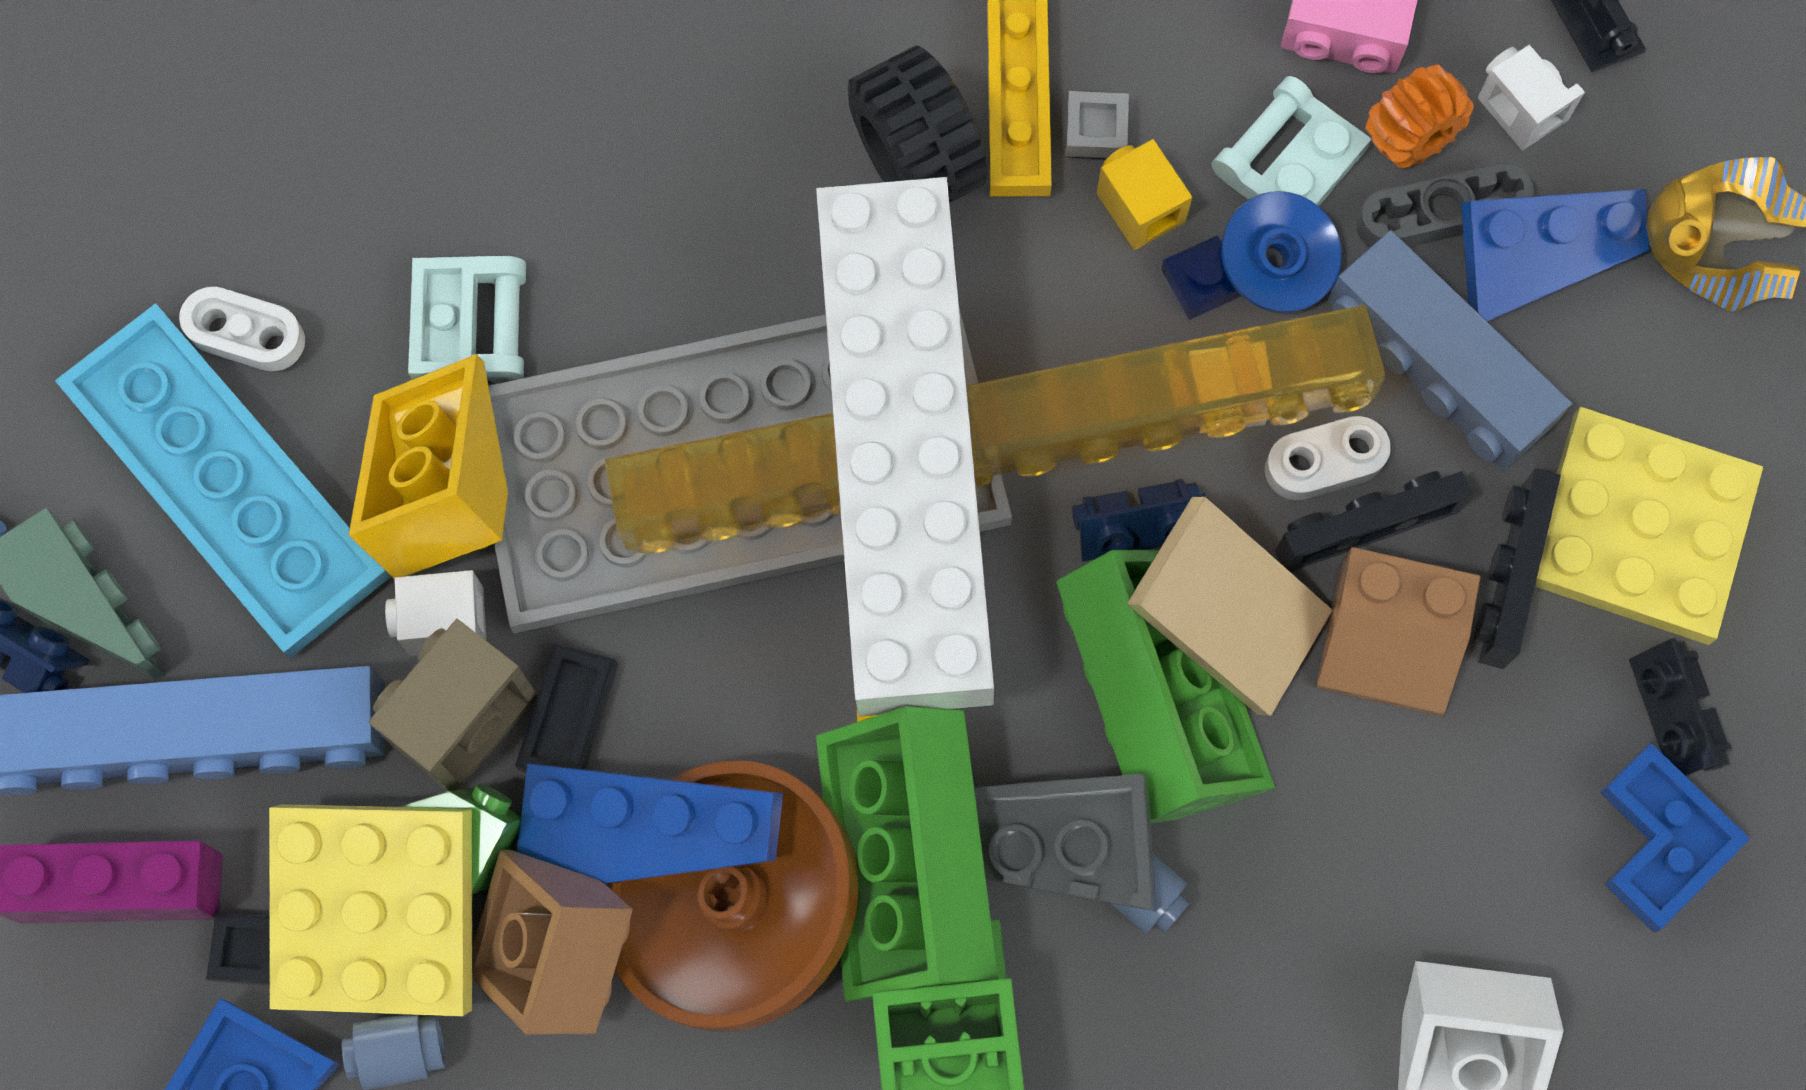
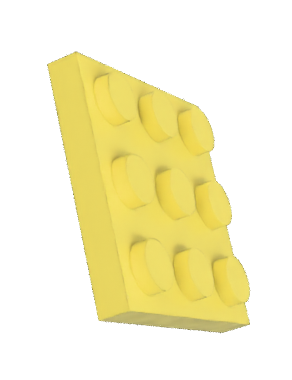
[1535,406,1763,645]
[269,804,472,1016]

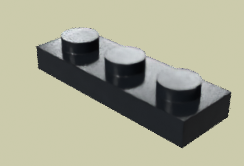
[1474,468,1561,669]
[1275,471,1473,572]

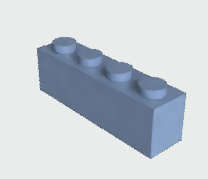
[1328,230,1572,472]

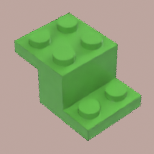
[872,920,1024,1090]

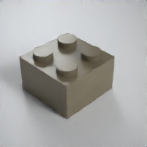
[368,618,537,792]

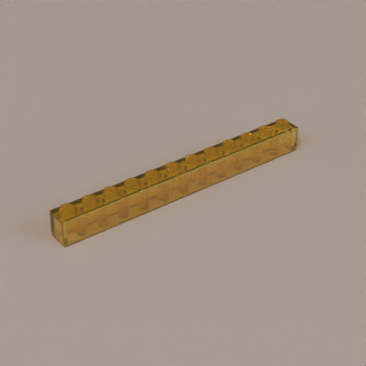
[605,305,1386,554]

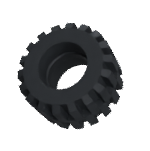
[848,45,988,203]

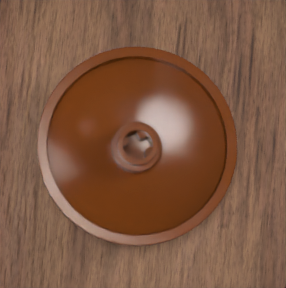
[605,760,859,1032]

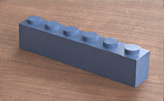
[0,666,385,795]

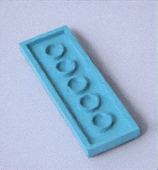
[55,303,391,659]

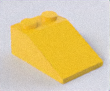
[349,354,508,579]

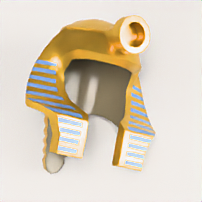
[1646,157,1806,312]

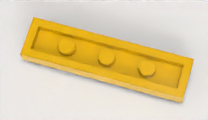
[987,0,1052,197]

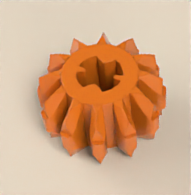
[1365,64,1475,168]

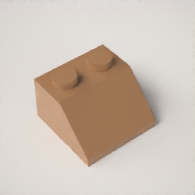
[1315,547,1480,717]
[472,850,633,1034]

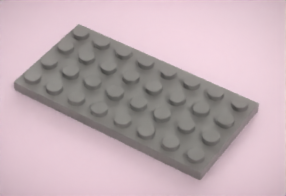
[489,309,1012,633]

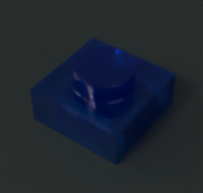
[1161,235,1241,320]

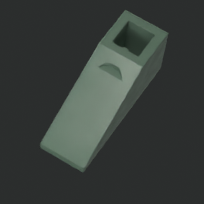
[0,507,165,680]

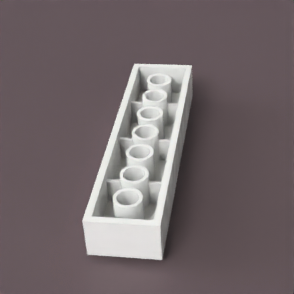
[816,177,994,717]

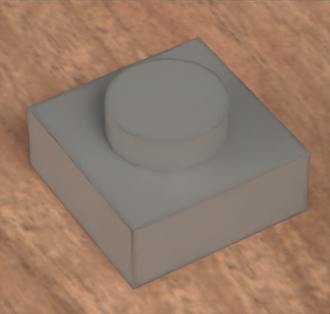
[1065,91,1129,158]

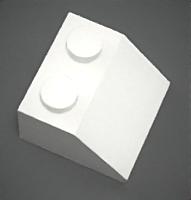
[1398,961,1564,1090]

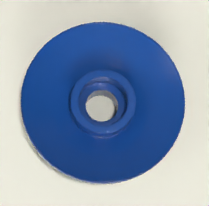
[1221,191,1342,313]

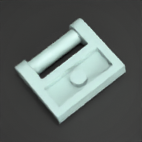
[1211,76,1371,206]
[408,256,526,383]

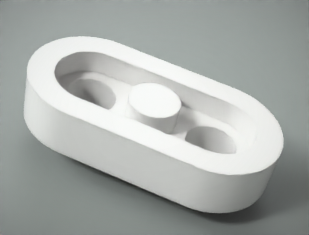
[179,287,305,371]
[1265,416,1390,500]

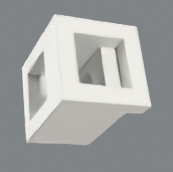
[1477,45,1585,151]

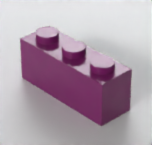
[0,841,223,923]

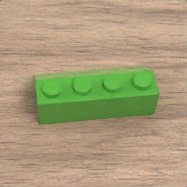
[1056,550,1275,824]
[816,706,998,1002]

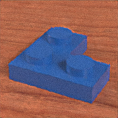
[1600,743,1750,933]

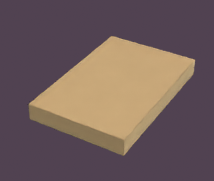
[1127,497,1332,716]

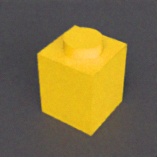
[1096,139,1192,251]

